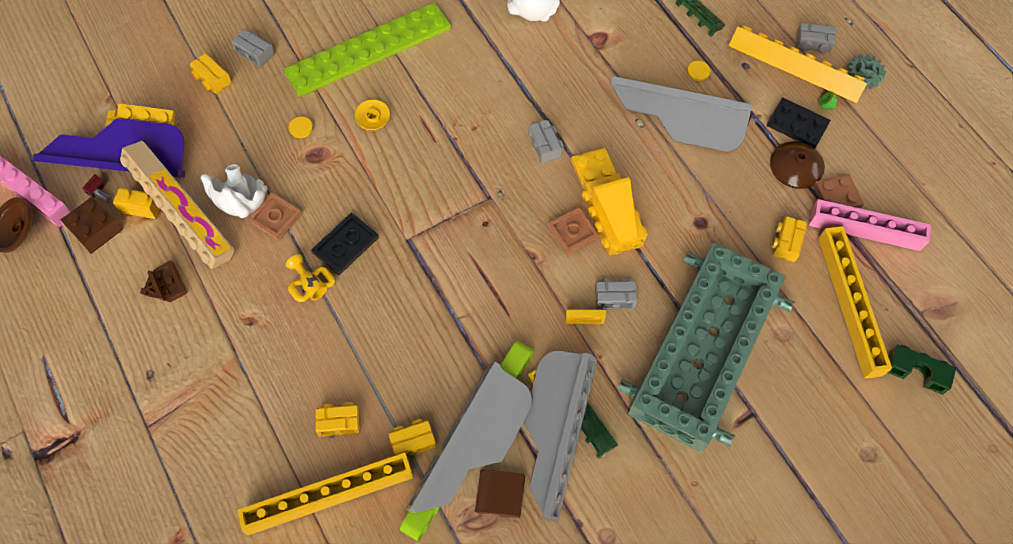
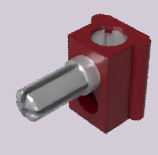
[82,174,111,202]

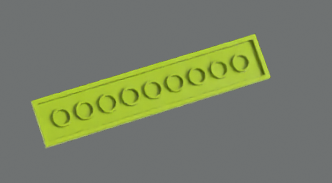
[283,2,451,97]

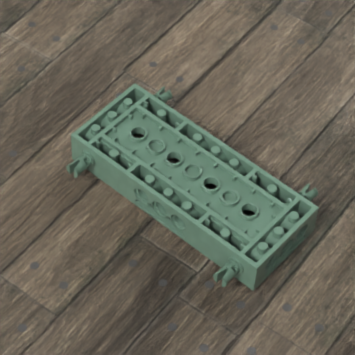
[617,243,795,453]

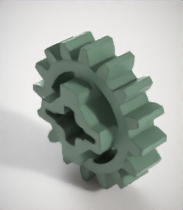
[847,54,886,89]

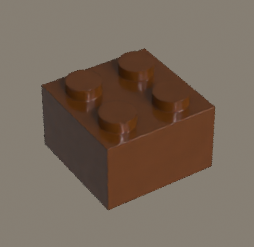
[60,197,122,254]

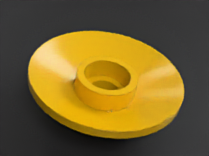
[354,100,390,130]

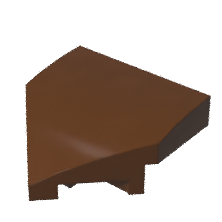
[140,260,187,302]

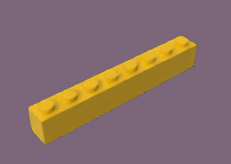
[729,25,867,103]
[818,226,892,379]
[237,452,413,536]

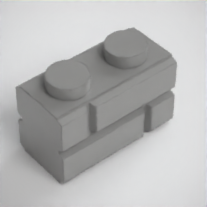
[796,23,835,52]
[231,29,274,67]
[528,120,564,163]
[595,279,637,309]

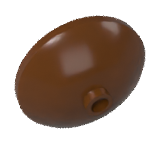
[770,141,825,189]
[0,197,33,253]

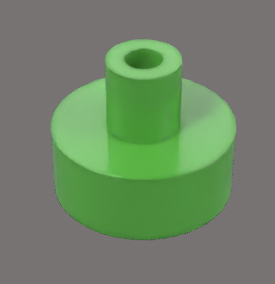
[818,91,838,110]

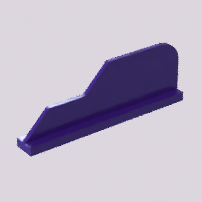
[33,118,185,178]

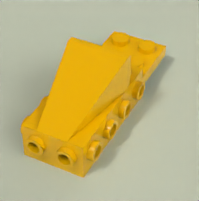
[571,148,648,256]

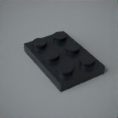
[767,98,831,148]
[311,212,379,276]

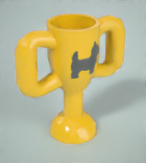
[285,254,336,302]

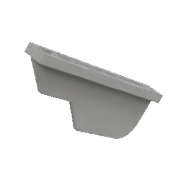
[611,76,753,152]
[524,351,598,522]
[405,362,532,513]

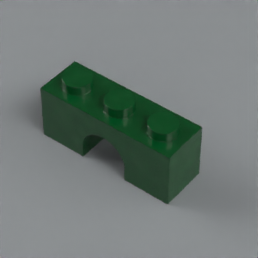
[887,344,956,395]

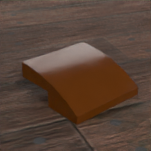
[475,470,525,518]

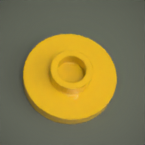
[687,61,710,81]
[288,117,313,138]

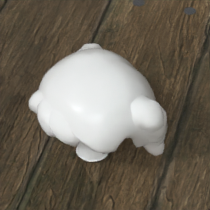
[507,0,560,22]
[201,164,267,218]

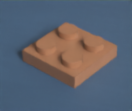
[814,174,864,208]
[248,192,302,241]
[547,207,599,255]

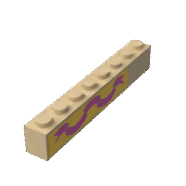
[120,141,234,269]

